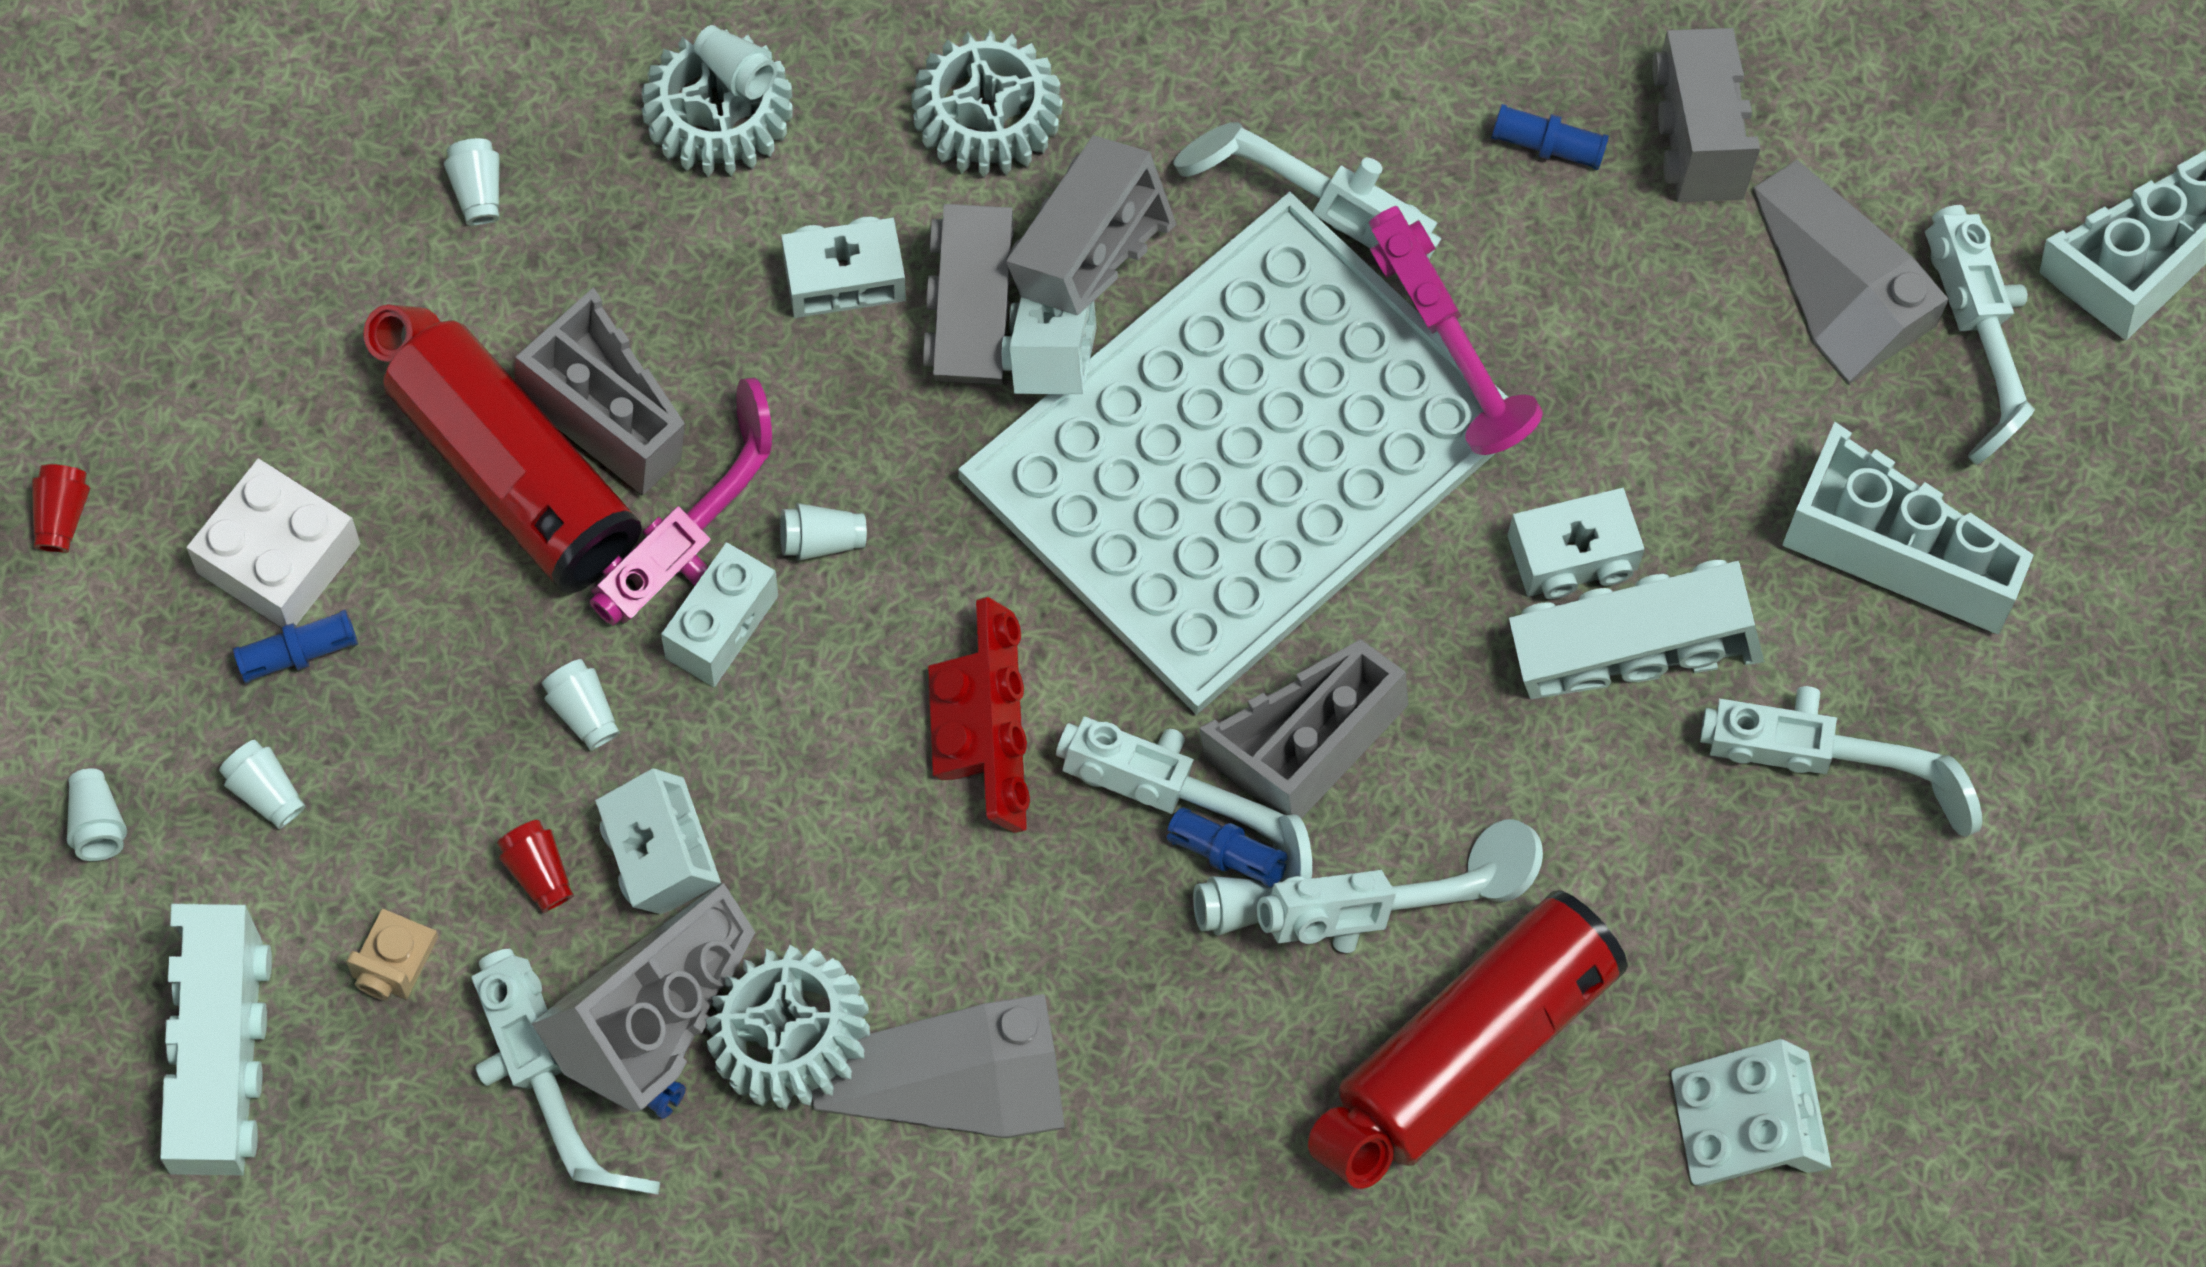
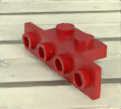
[928,597,1030,833]

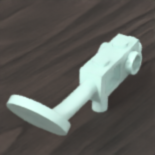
[1174,122,1442,259]
[1925,205,2035,465]
[1700,686,1982,837]
[1056,716,1312,882]
[1257,819,1543,953]
[471,949,660,1194]

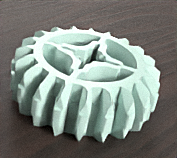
[642,29,793,177]
[911,29,1062,178]
[706,945,871,1110]

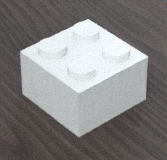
[186,458,360,627]

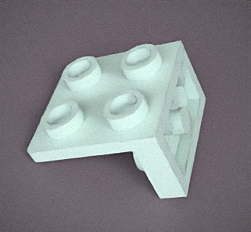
[1671,1039,1832,1186]

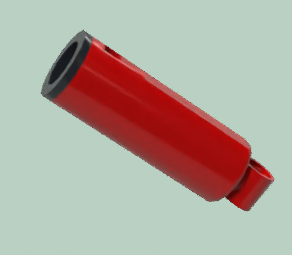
[363,304,642,594]
[1308,890,1628,1189]

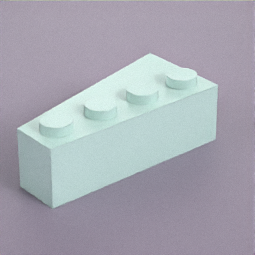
[2039,150,2206,341]
[1782,422,2034,635]
[1509,560,1764,699]
[160,904,272,1175]

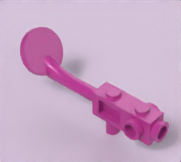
[1368,206,1543,455]
[590,377,772,626]

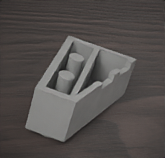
[1652,28,1760,202]
[1006,135,1177,315]
[923,204,1014,385]
[514,287,685,495]
[1199,639,1409,819]

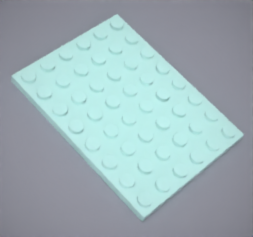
[958,192,1508,715]

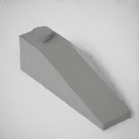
[1753,160,1948,384]
[532,883,755,1113]
[812,994,1064,1139]

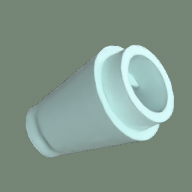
[694,25,777,100]
[444,138,500,226]
[780,503,867,561]
[542,659,620,751]
[219,740,306,829]
[67,768,127,861]
[1193,876,1281,936]

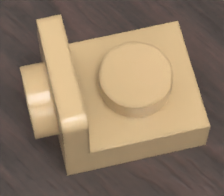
[346,908,439,1000]

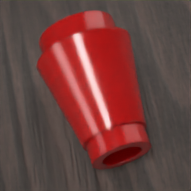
[32,464,91,553]
[497,819,574,913]

